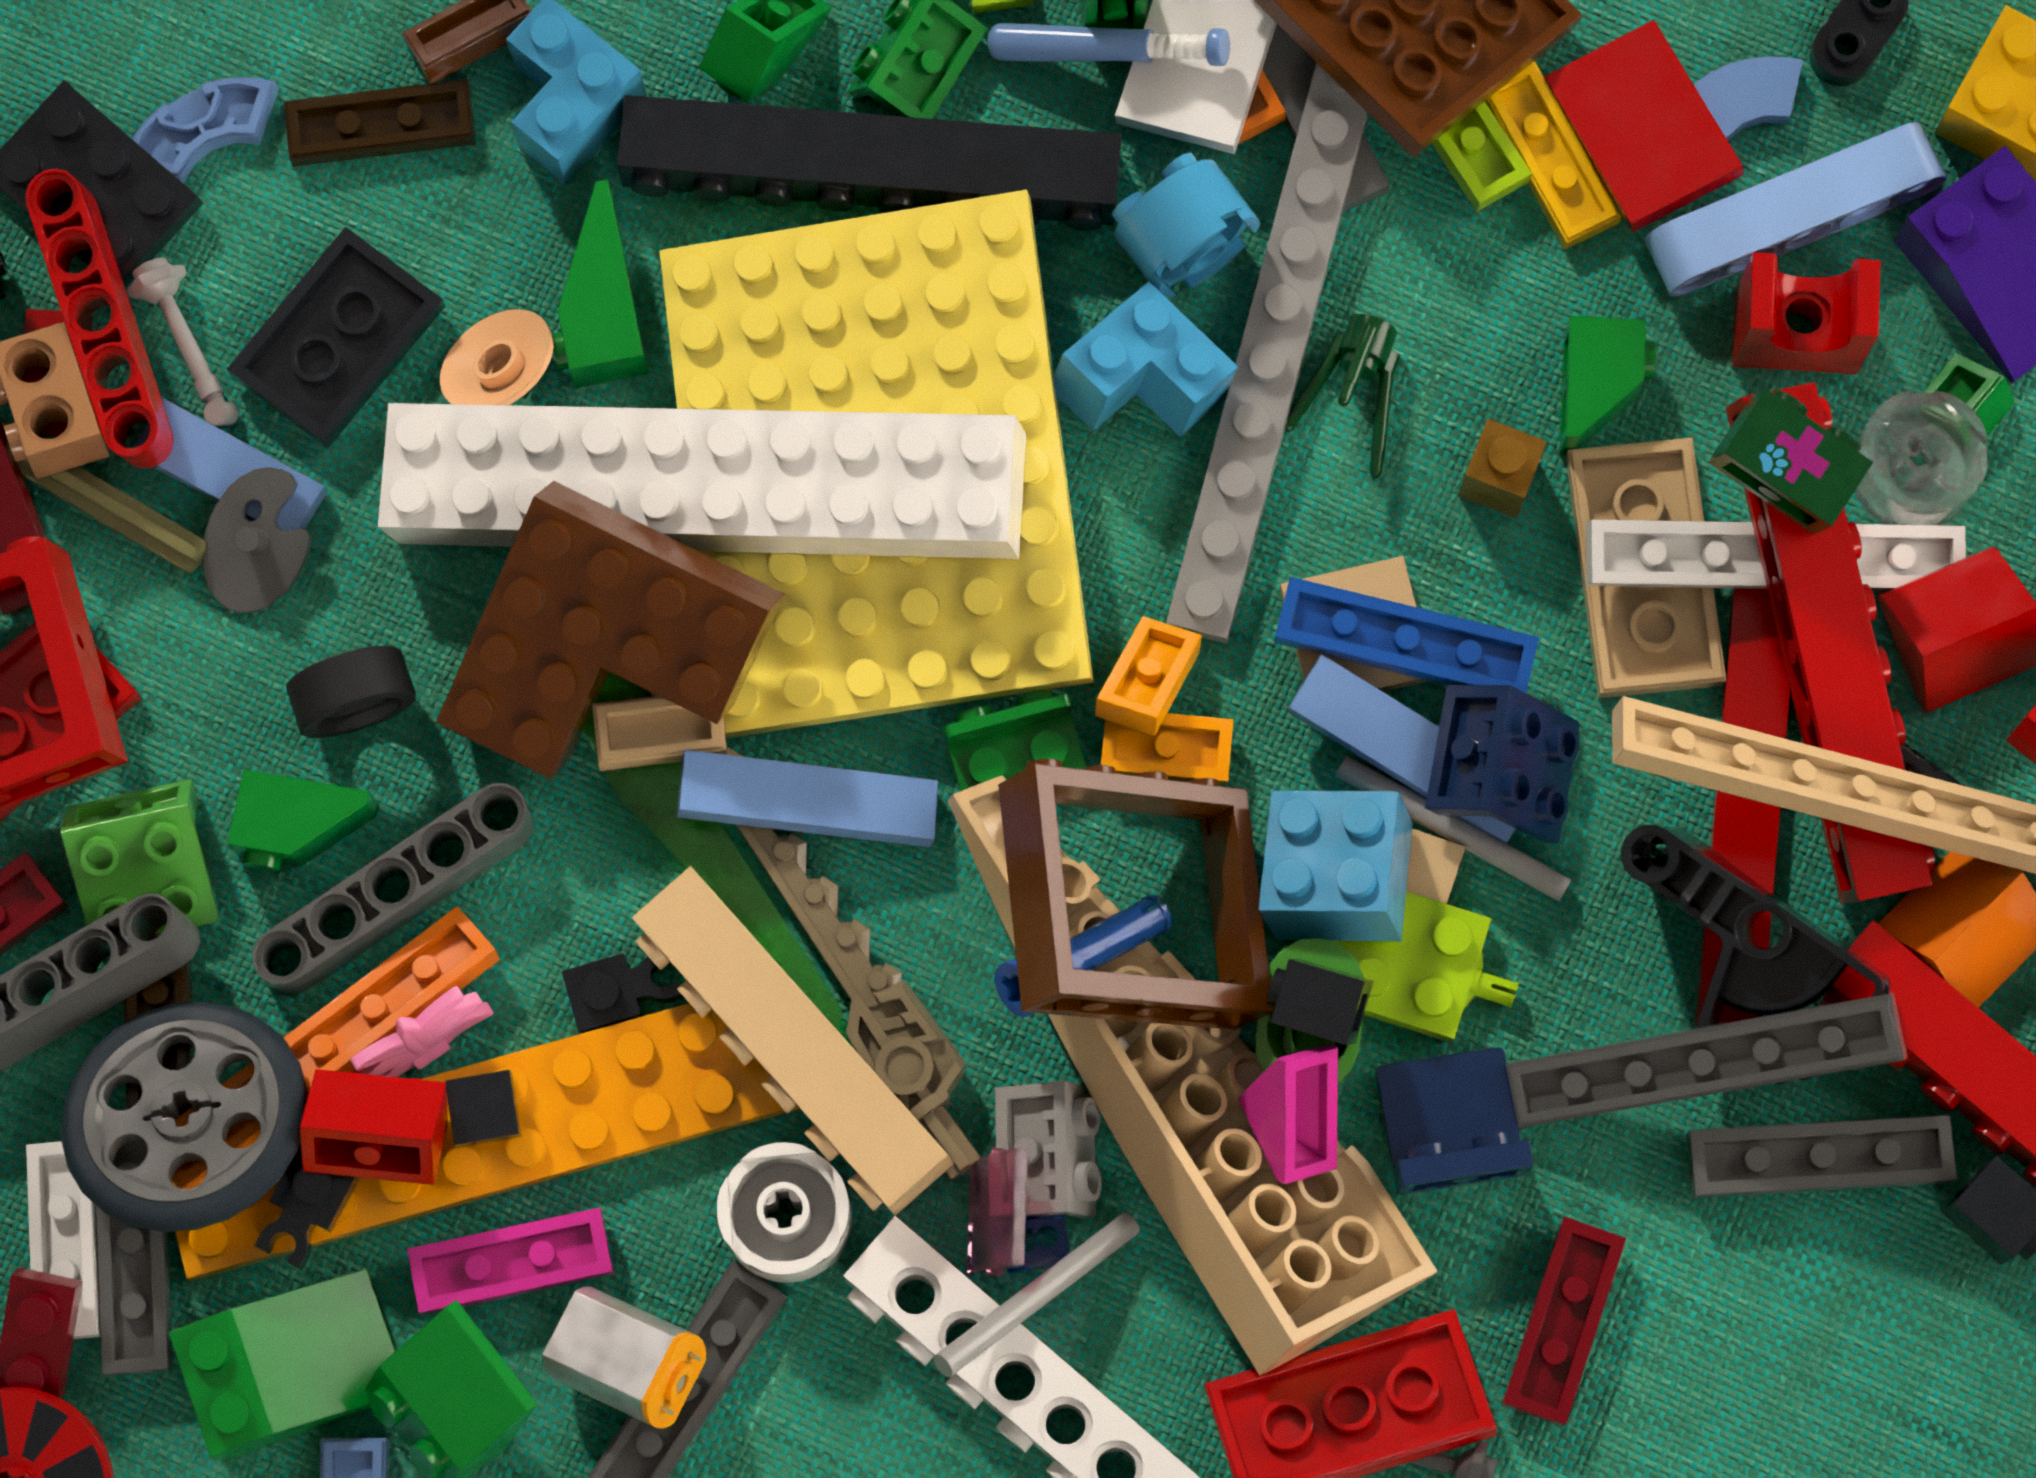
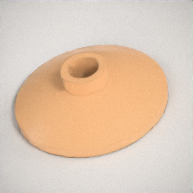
[440,309,554,405]

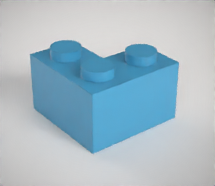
[506,0,647,185]
[1054,281,1238,437]

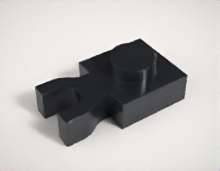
[562,953,684,1034]
[254,1142,360,1270]

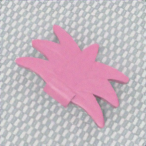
[350,986,494,1077]

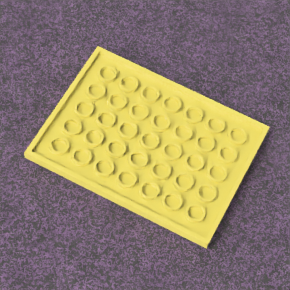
[659,190,1094,739]

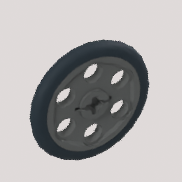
[61,1002,308,1232]

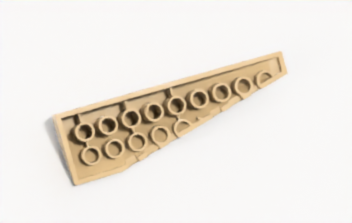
[948,775,1438,1376]

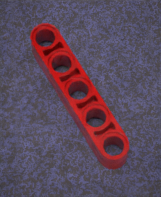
[25,168,174,469]

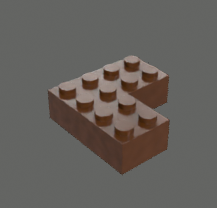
[436,481,785,779]

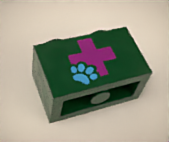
[1708,389,1873,535]

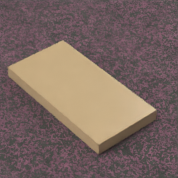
[1565,438,1726,699]

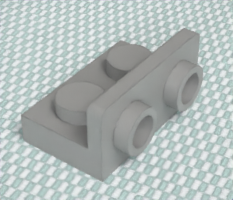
[995,1081,1102,1220]

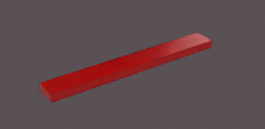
[1695,588,1790,1026]

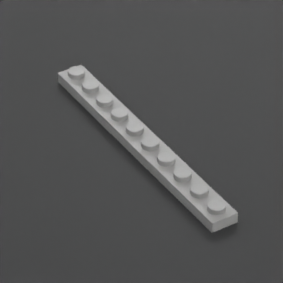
[1166,63,1369,644]

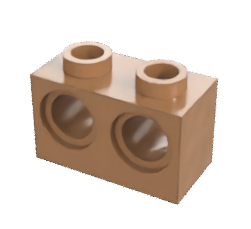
[0,322,110,479]

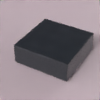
[445,1070,522,1148]

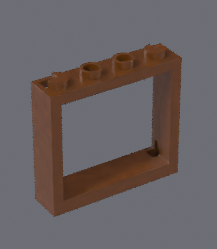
[998,758,1274,1030]

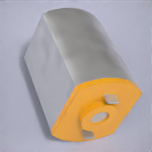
[542,1287,706,1429]

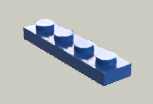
[1274,577,1539,693]

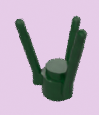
[1285,314,1400,478]

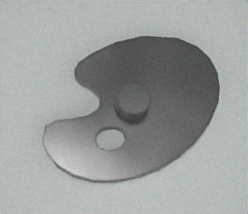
[203,467,312,613]

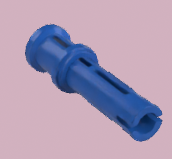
[994,894,1172,1018]

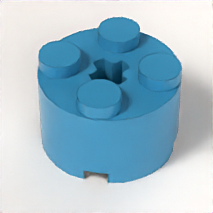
[1112,153,1260,298]

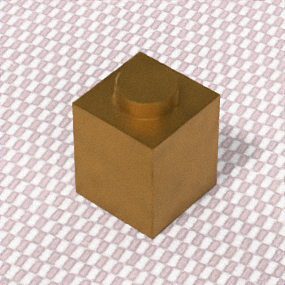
[1458,419,1547,518]

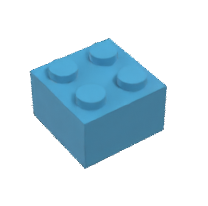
[1258,791,1413,941]

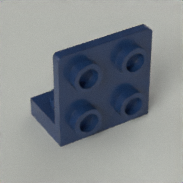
[1425,685,1580,843]
[1376,1047,1534,1196]

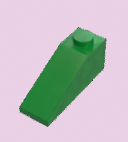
[552,179,649,388]

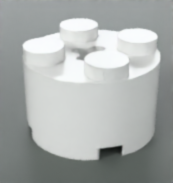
[717,1142,852,1283]

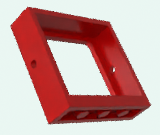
[0,537,128,810]

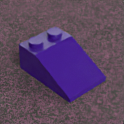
[1894,146,2036,384]

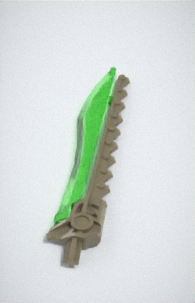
[584,672,981,1181]

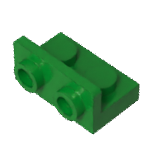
[847,0,988,119]
[944,689,1086,791]

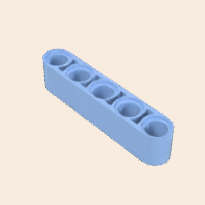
[1644,122,1947,297]

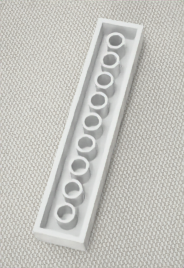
[378,403,1026,559]

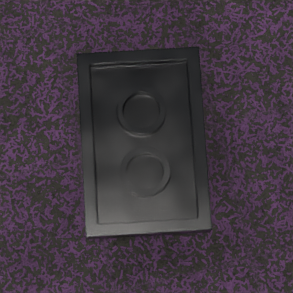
[0,80,203,289]
[227,227,446,449]

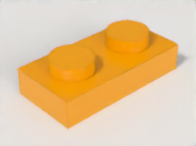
[1095,616,1202,736]
[1101,713,1234,787]

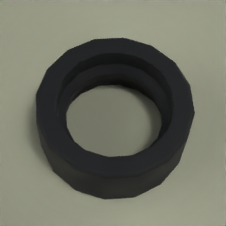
[286,646,416,738]

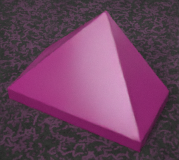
[1238,1044,1338,1184]

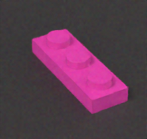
[407,1207,614,1316]

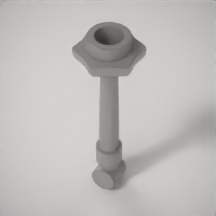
[126,257,239,426]

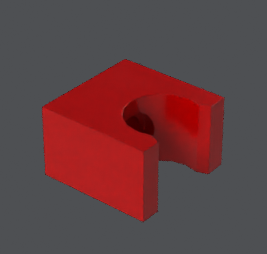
[1732,252,1881,374]

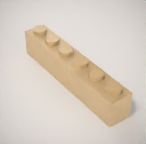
[631,866,954,1216]

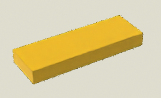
[1485,61,1621,250]

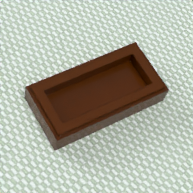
[401,0,532,84]

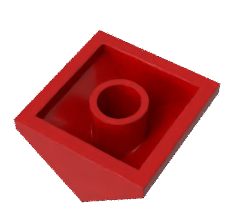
[1877,547,2036,713]

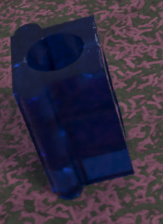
[998,1215,1070,1274]

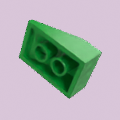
[169,1269,396,1462]

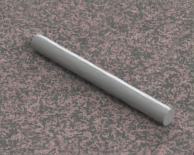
[1335,754,1571,902]
[934,1212,1139,1377]

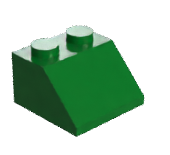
[364,1300,538,1478]

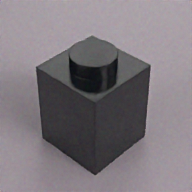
[1266,959,1374,1045]
[1941,1156,2036,1264]

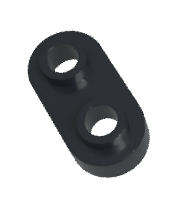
[1809,0,1909,86]

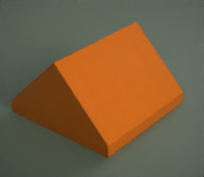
[1878,851,2036,1008]

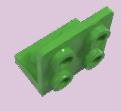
[60,779,219,934]

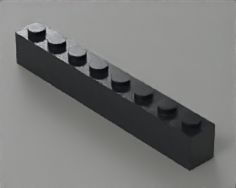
[617,95,1121,231]

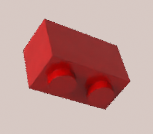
[300,1069,448,1185]

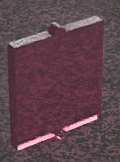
[967,1148,1028,1276]

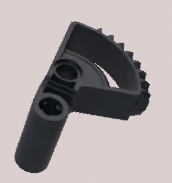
[1621,825,1892,1084]

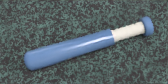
[987,23,1230,66]

